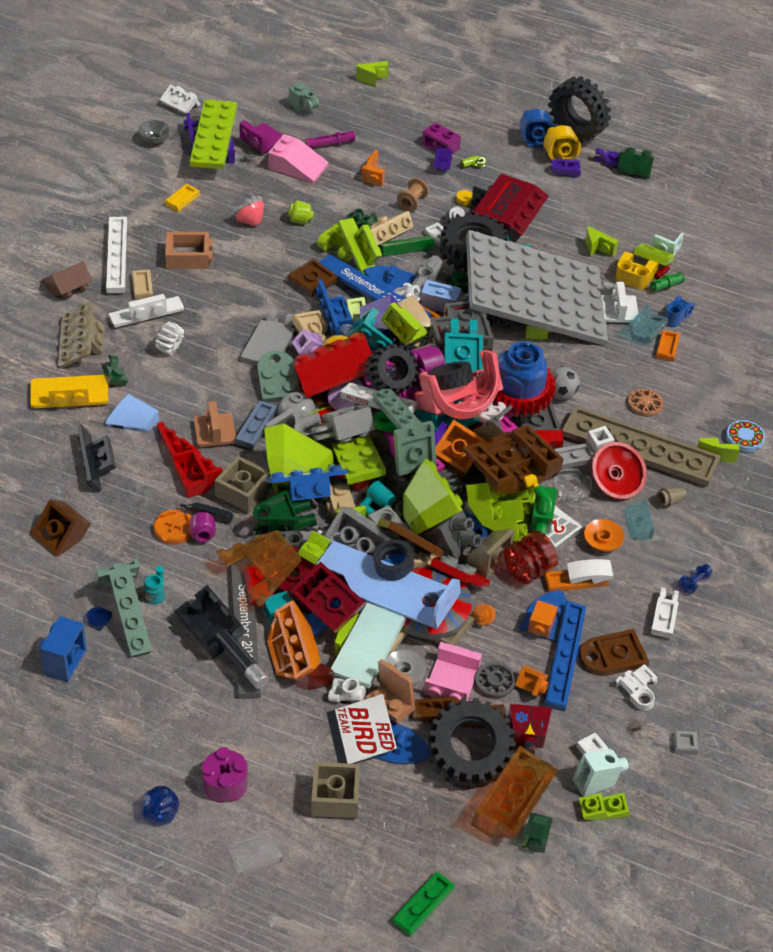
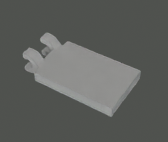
[240,309,296,366]

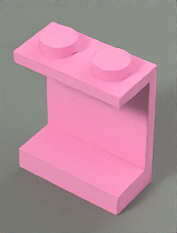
[424,642,482,702]

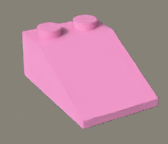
[268,134,328,184]

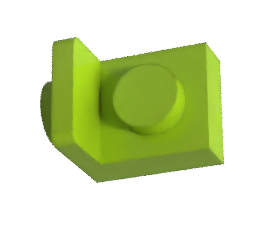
[298,531,330,564]

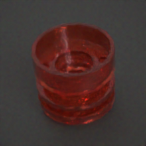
[503,530,559,584]

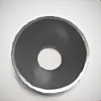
[139,120,170,145]

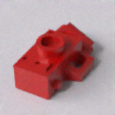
[535,430,563,449]

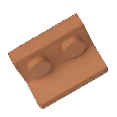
[194,401,236,447]

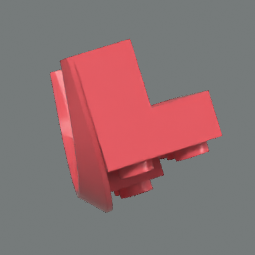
[414,350,503,419]

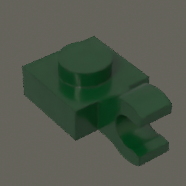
[446,271,469,294]
[103,355,128,386]

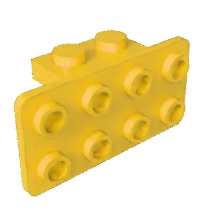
[31,375,109,409]

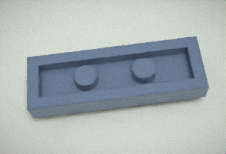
[235,400,277,449]

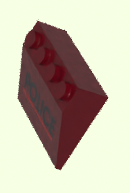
[471,173,549,243]

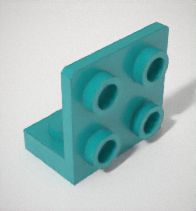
[346,307,394,354]

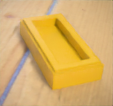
[165,184,200,212]

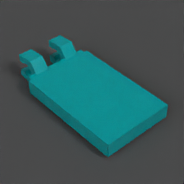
[444,319,483,372]

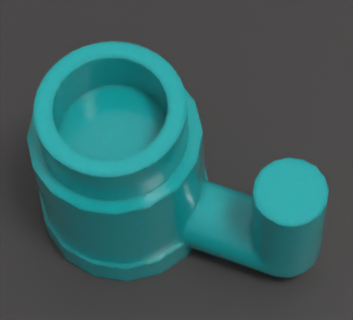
[359,481,396,515]
[144,566,165,605]

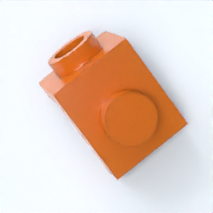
[515,665,549,697]

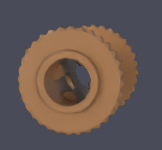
[397,178,429,211]

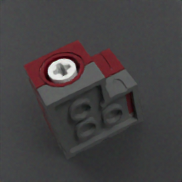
[429,301,494,357]

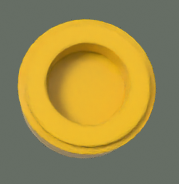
[456,190,472,206]

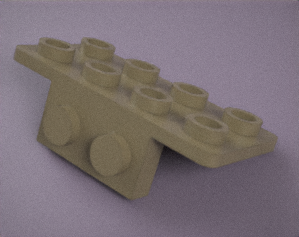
[58,302,105,368]

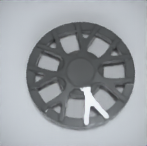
[475,662,516,698]

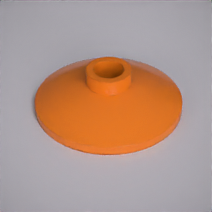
[584,519,625,552]

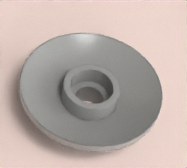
[384,650,426,685]

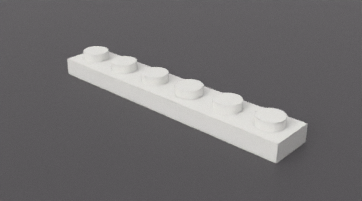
[106,217,127,293]

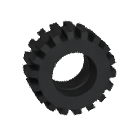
[364,344,418,394]

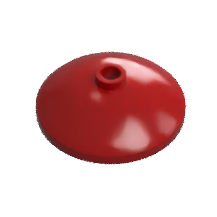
[591,442,647,500]

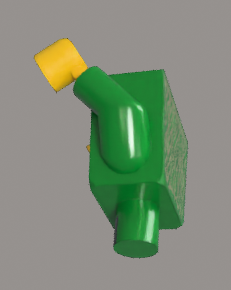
[524,474,557,538]

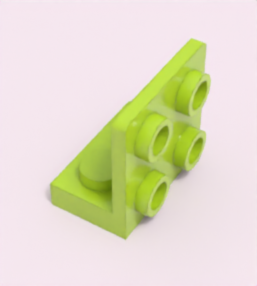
[380,302,429,345]

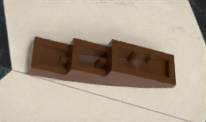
[413,697,506,728]

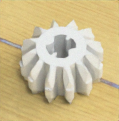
[155,322,184,355]

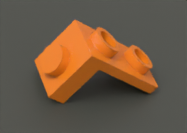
[361,150,385,187]

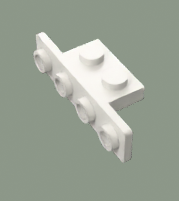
[109,294,184,327]

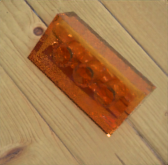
[470,746,559,839]

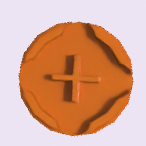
[154,509,191,545]

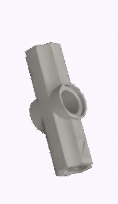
[412,255,443,292]

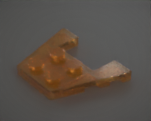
[216,530,301,607]

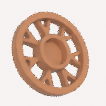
[628,388,663,416]

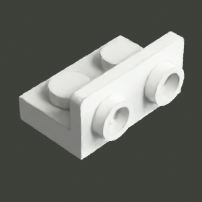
[160,84,200,115]

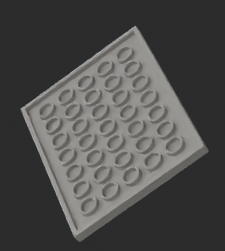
[466,230,608,346]

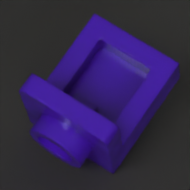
[433,148,453,172]

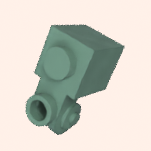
[289,82,319,112]

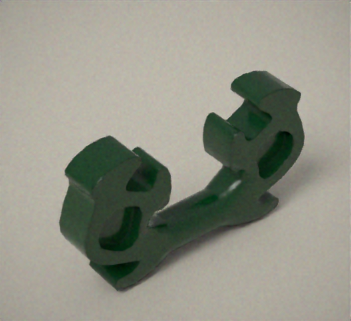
[345,208,378,230]

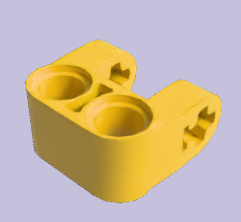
[615,251,659,290]

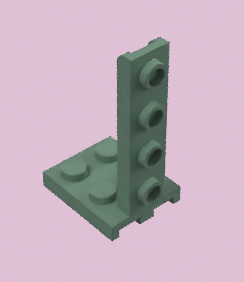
[372,389,436,476]
[94,559,152,657]

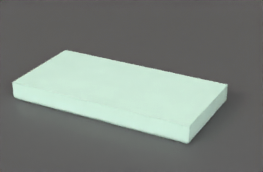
[330,603,406,688]

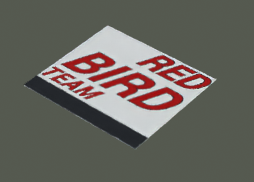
[327,694,397,764]

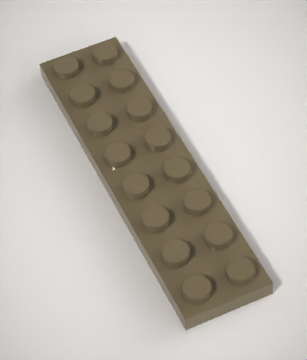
[562,406,721,487]

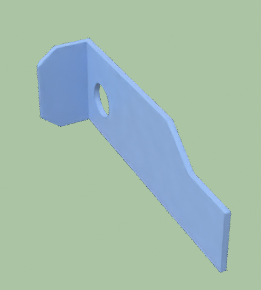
[317,541,461,629]

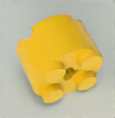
[543,125,581,160]

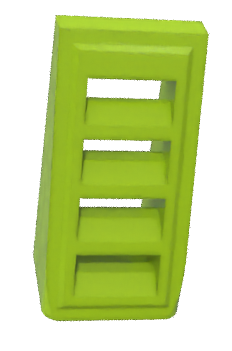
[335,613,360,656]

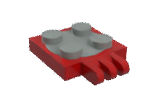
[430,555,490,587]

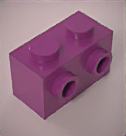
[422,122,461,155]

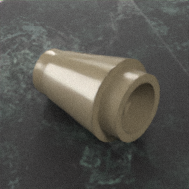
[656,487,687,507]

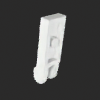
[651,588,679,639]

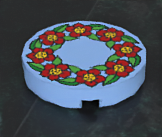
[726,420,765,452]

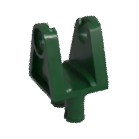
[253,491,317,536]

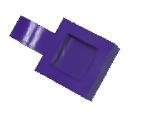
[594,148,620,168]

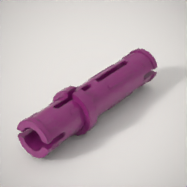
[305,130,356,148]

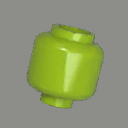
[287,200,314,225]

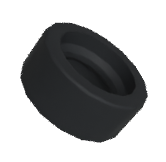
[373,539,414,580]

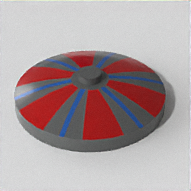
[401,568,472,639]

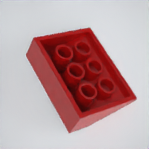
[293,333,372,398]

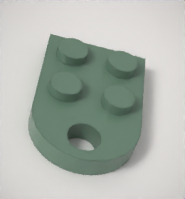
[258,351,300,403]

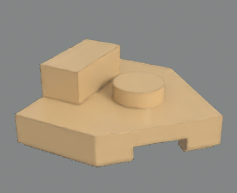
[291,310,328,343]

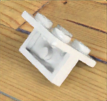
[602,282,639,323]

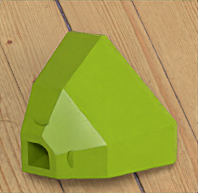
[264,423,336,497]
[403,459,463,535]
[466,483,535,541]

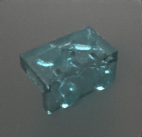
[629,305,668,343]

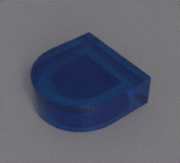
[86,607,112,631]

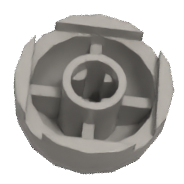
[278,392,316,417]

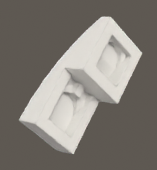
[567,559,614,584]

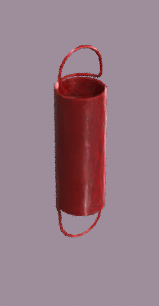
[653,264,671,280]

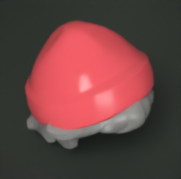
[233,196,265,226]

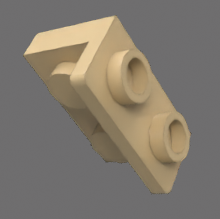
[323,484,355,521]

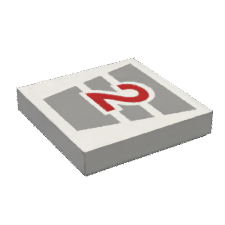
[528,506,583,552]

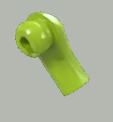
[460,156,486,168]

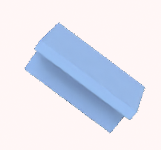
[421,280,461,313]

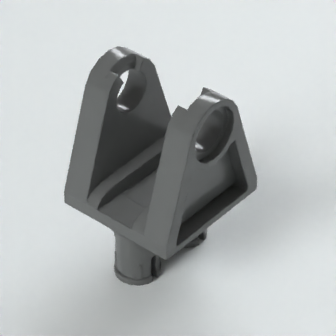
[419,510,482,558]

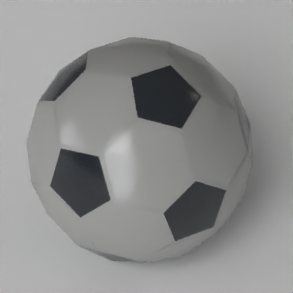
[550,366,580,400]

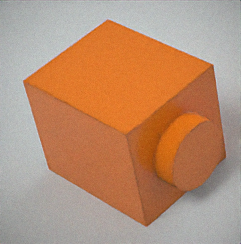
[528,601,558,638]

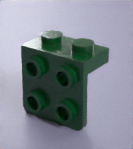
[617,147,655,178]

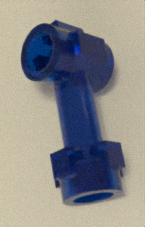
[678,564,713,595]

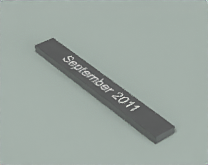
[231,558,261,699]

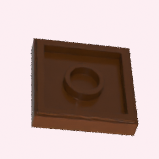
[287,259,338,297]

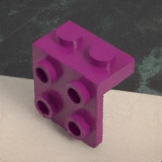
[239,120,283,154]

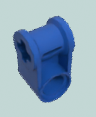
[664,295,695,327]

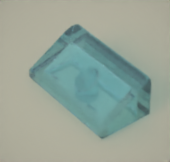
[625,500,654,540]

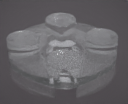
[552,468,592,503]

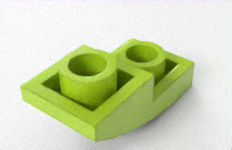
[697,438,740,463]
[579,792,630,820]

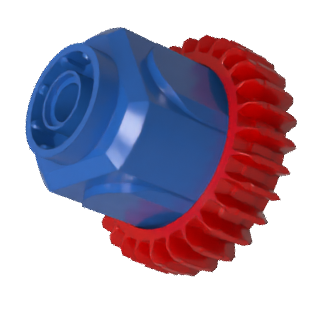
[492,341,556,417]

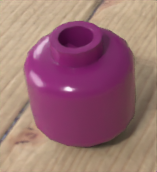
[189,512,216,542]

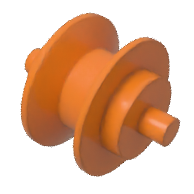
[472,604,496,625]

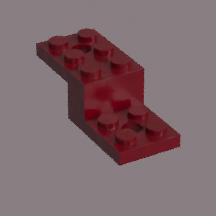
[265,546,366,634]

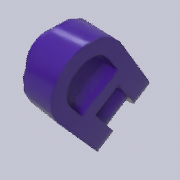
[550,159,581,178]

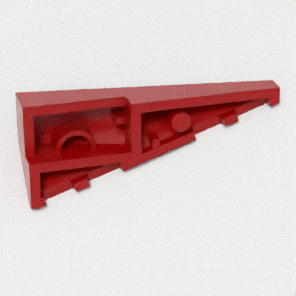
[156,421,223,498]

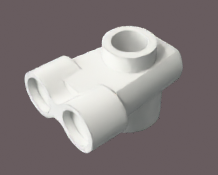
[328,678,366,703]

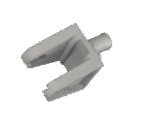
[265,406,326,440]

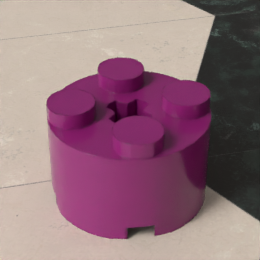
[409,344,445,387]
[202,747,248,803]

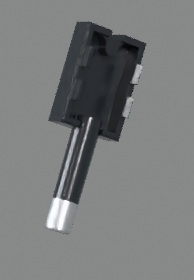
[174,585,269,689]

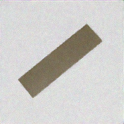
[472,423,505,440]

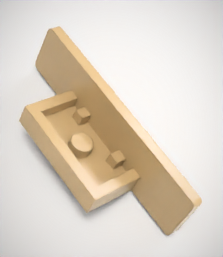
[370,211,414,245]

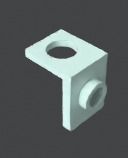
[652,233,684,255]

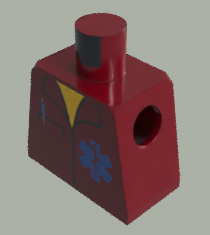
[508,704,552,756]

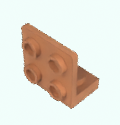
[365,659,415,724]

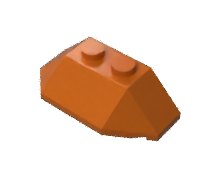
[267,600,321,680]

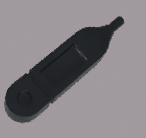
[180,502,234,524]

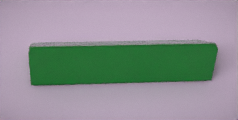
[378,235,434,256]

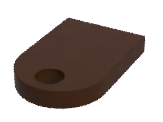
[580,629,649,676]

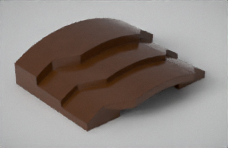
[463,425,564,494]

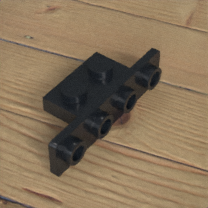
[77,424,116,492]

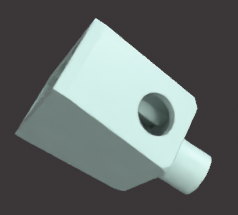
[572,749,629,797]

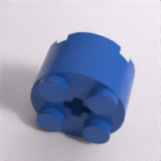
[519,109,554,148]

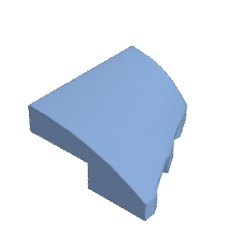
[105,394,159,432]

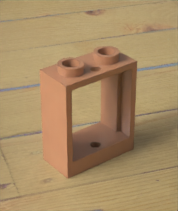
[165,232,213,269]

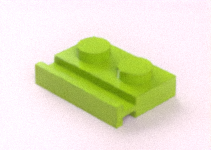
[633,243,675,266]

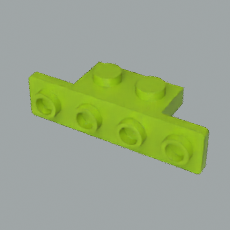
[338,218,382,275]

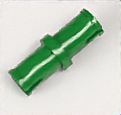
[650,272,685,292]

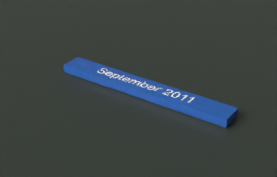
[319,254,431,318]

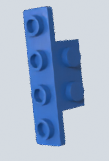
[315,279,353,335]
[265,465,348,501]

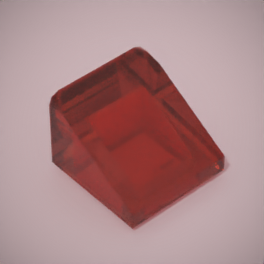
[308,663,334,691]

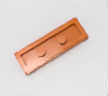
[544,570,609,593]

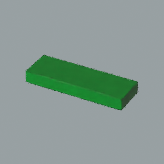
[392,871,455,937]

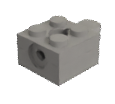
[311,404,375,442]

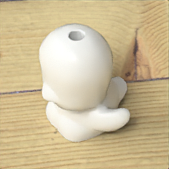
[394,283,421,301]

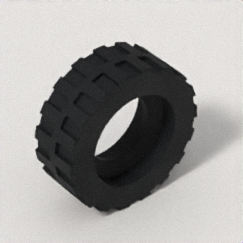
[428,361,474,390]

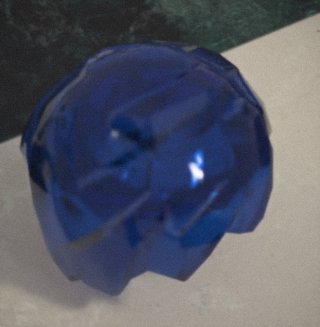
[141,786,180,825]

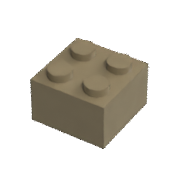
[215,456,271,513]
[311,762,360,818]

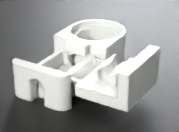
[616,664,658,711]

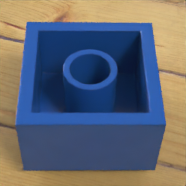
[39,616,87,682]

